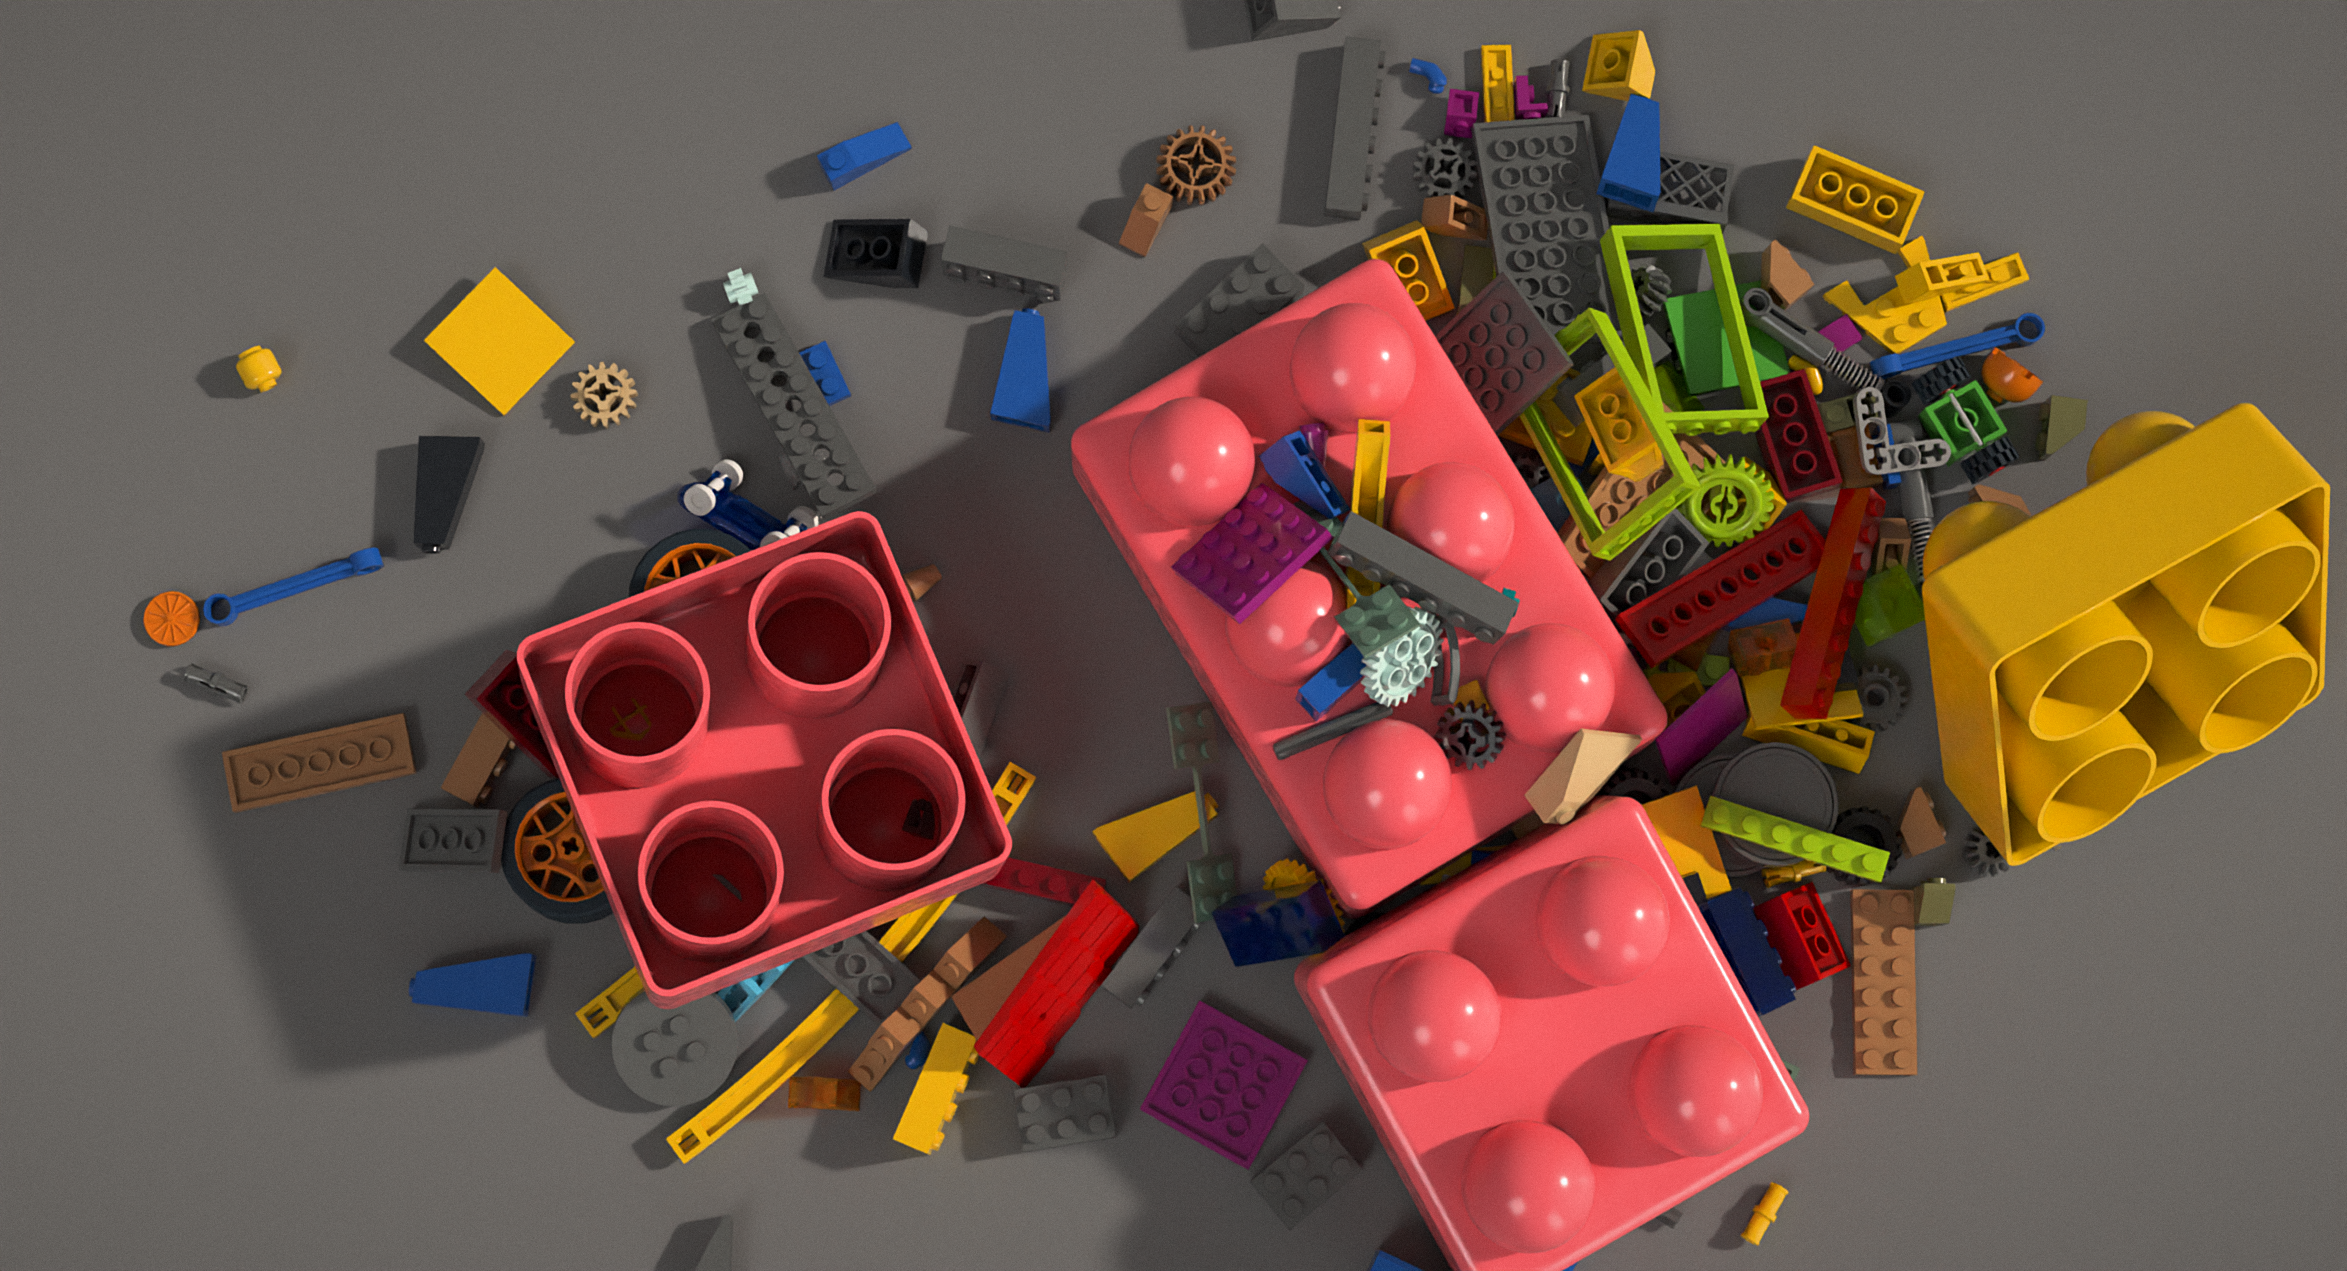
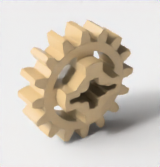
[571,362,638,429]

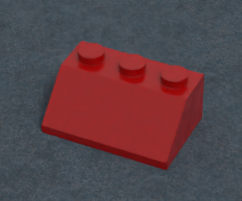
[1753,882,1851,992]

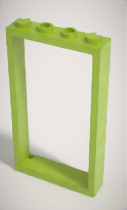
[1600,224,1769,436]
[1520,307,1701,561]

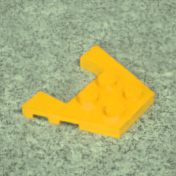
[1822,236,1947,354]

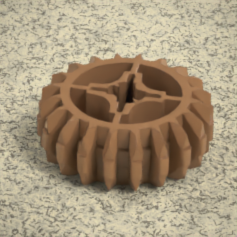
[1156,125,1236,206]

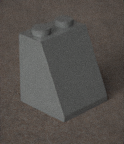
[1244,0,1341,41]

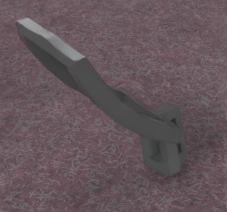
[1430,612,1460,706]

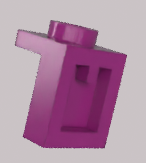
[1513,75,1548,120]
[1444,89,1479,138]

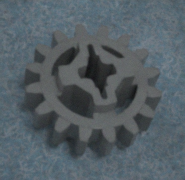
[1412,138,1477,199]

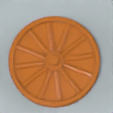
[143,591,200,646]

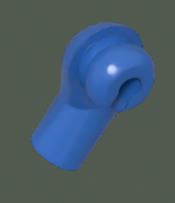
[1409,58,1447,94]
[905,1031,931,1069]

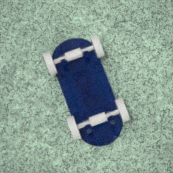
[677,459,819,550]

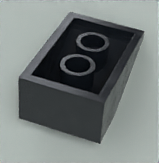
[824,219,928,288]

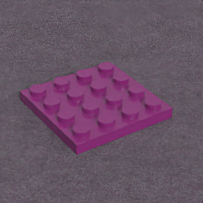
[1171,483,1333,624]
[1139,1000,1308,1170]

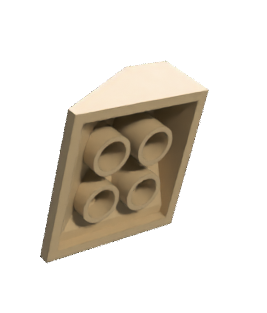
[1524,729,1643,825]

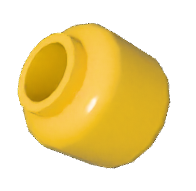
[236,345,282,393]

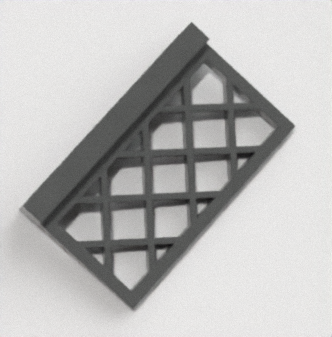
[1606,152,1734,235]

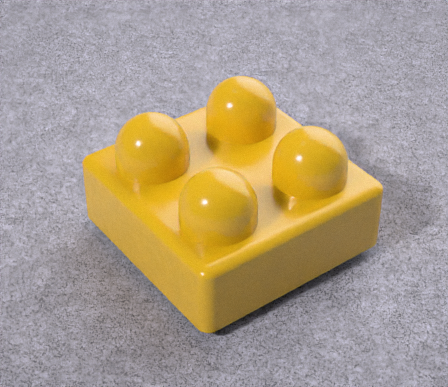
[1922,403,2330,866]

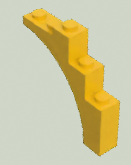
[1345,419,1390,609]

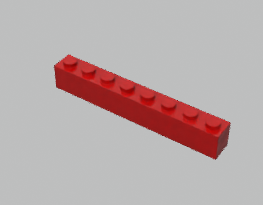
[1780,487,1886,719]

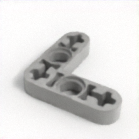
[1853,387,1951,475]

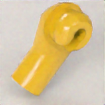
[1788,355,1823,395]

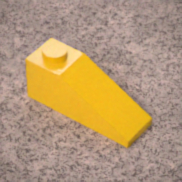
[1895,252,1989,304]

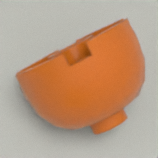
[1981,347,2043,404]

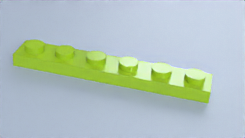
[1700,796,1890,883]

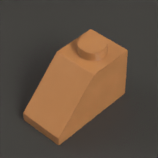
[1119,183,1173,257]
[1421,195,1488,240]
[1872,518,1911,589]

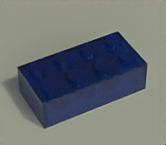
[1211,880,1345,967]
[1698,887,1796,1017]

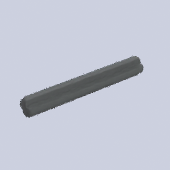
[1273,702,1393,760]

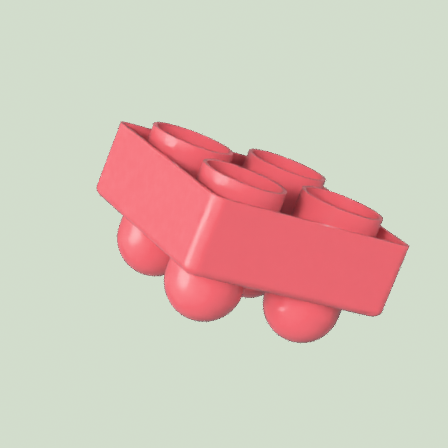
[517,511,1012,1009]
[1294,795,1809,1271]

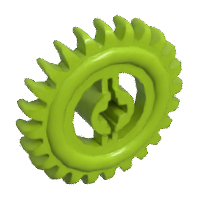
[1676,454,1774,548]

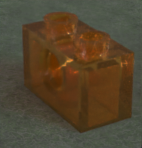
[1727,618,1798,677]

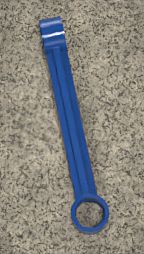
[1869,313,2045,380]
[203,548,384,626]

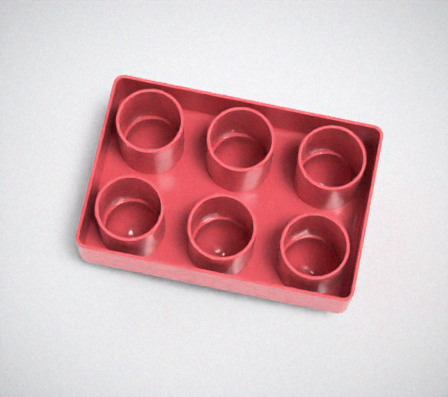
[1071,259,1668,919]

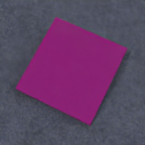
[1655,669,1748,786]

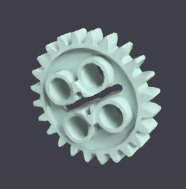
[1360,606,1444,707]

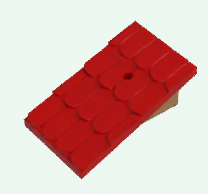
[951,879,1140,1088]

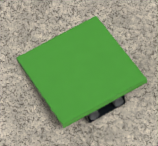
[1663,280,1790,396]

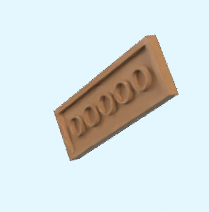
[222,713,417,813]
[1850,889,1917,1076]

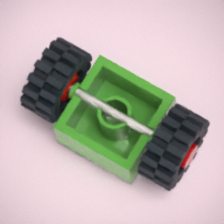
[1912,356,2020,485]

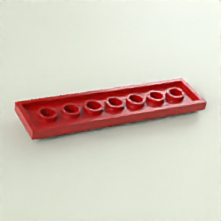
[1615,510,1825,668]

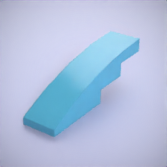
[717,960,795,1022]

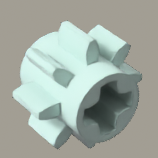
[723,268,759,305]

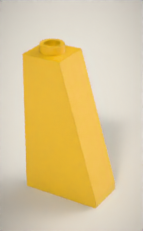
[1092,791,1219,883]

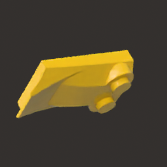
[1574,367,1664,482]

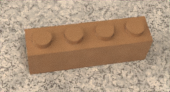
[441,713,517,808]

